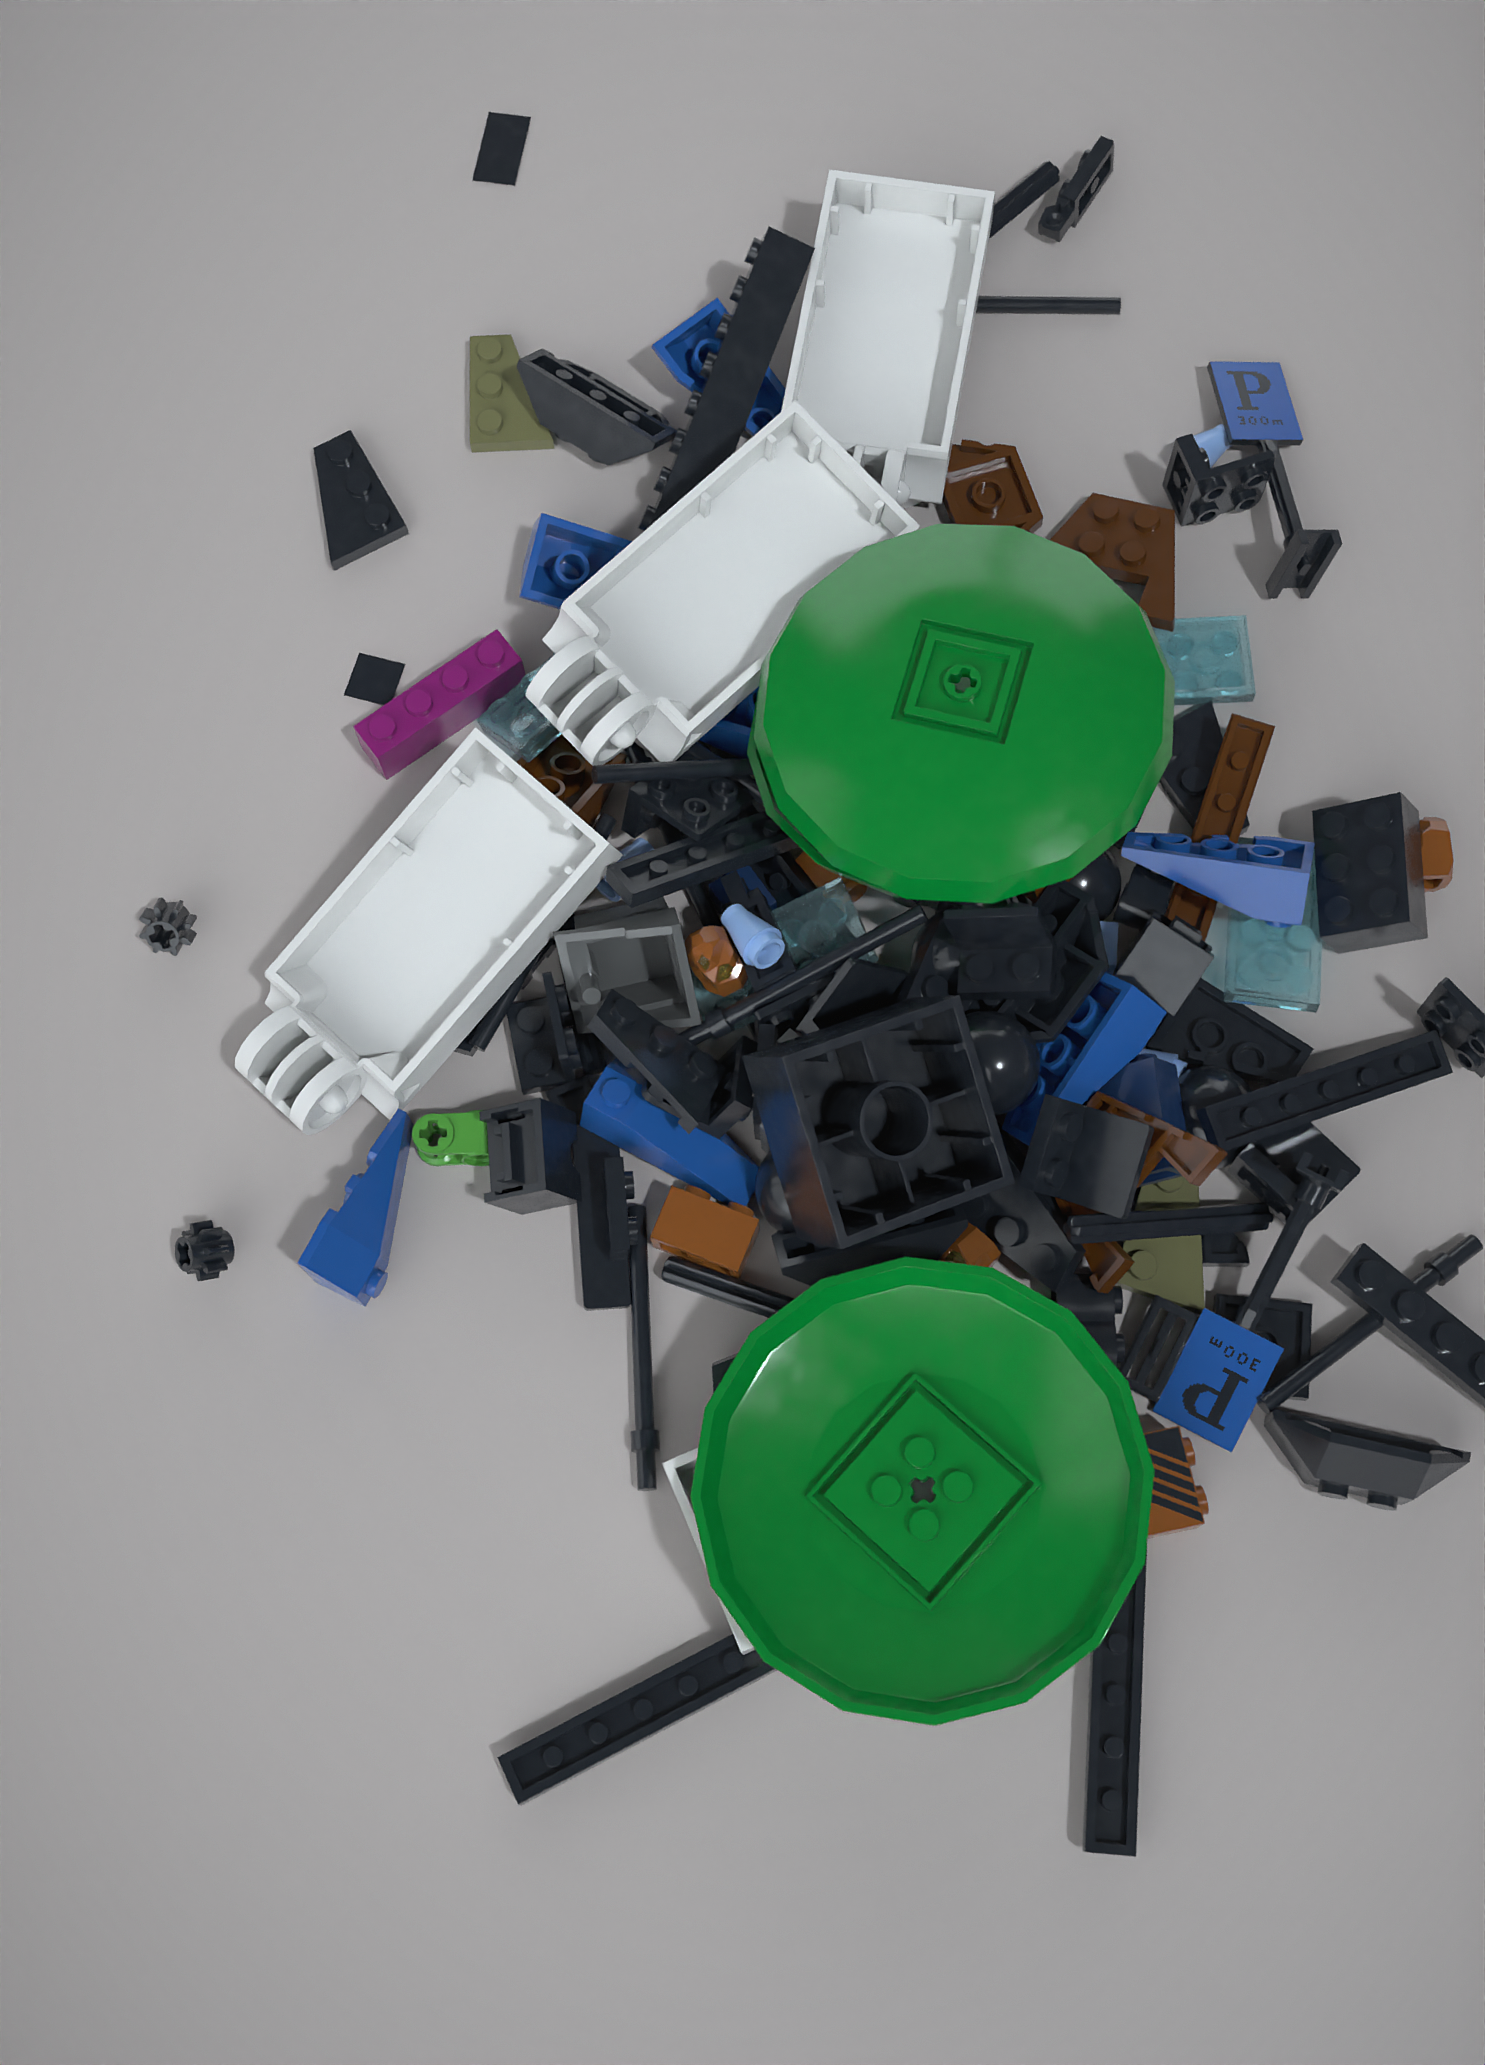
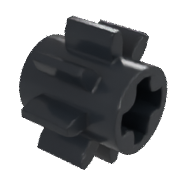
[139,897,197,956]
[175,1220,235,1281]

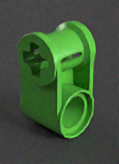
[412,1110,489,1167]

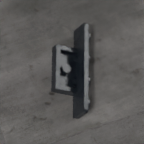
[572,1127,638,1311]

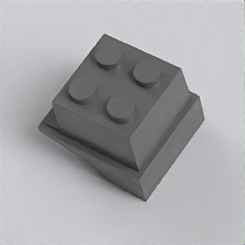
[553,897,701,1034]

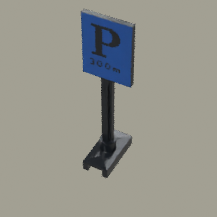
[1207,361,1343,599]
[1152,1151,1350,1452]

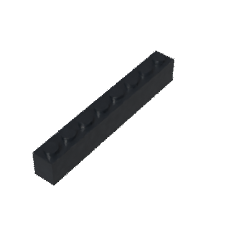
[638,226,815,531]

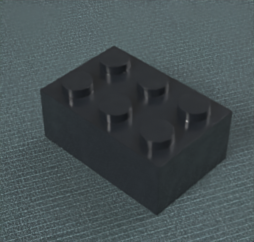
[1312,792,1428,954]

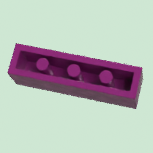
[353,629,528,780]

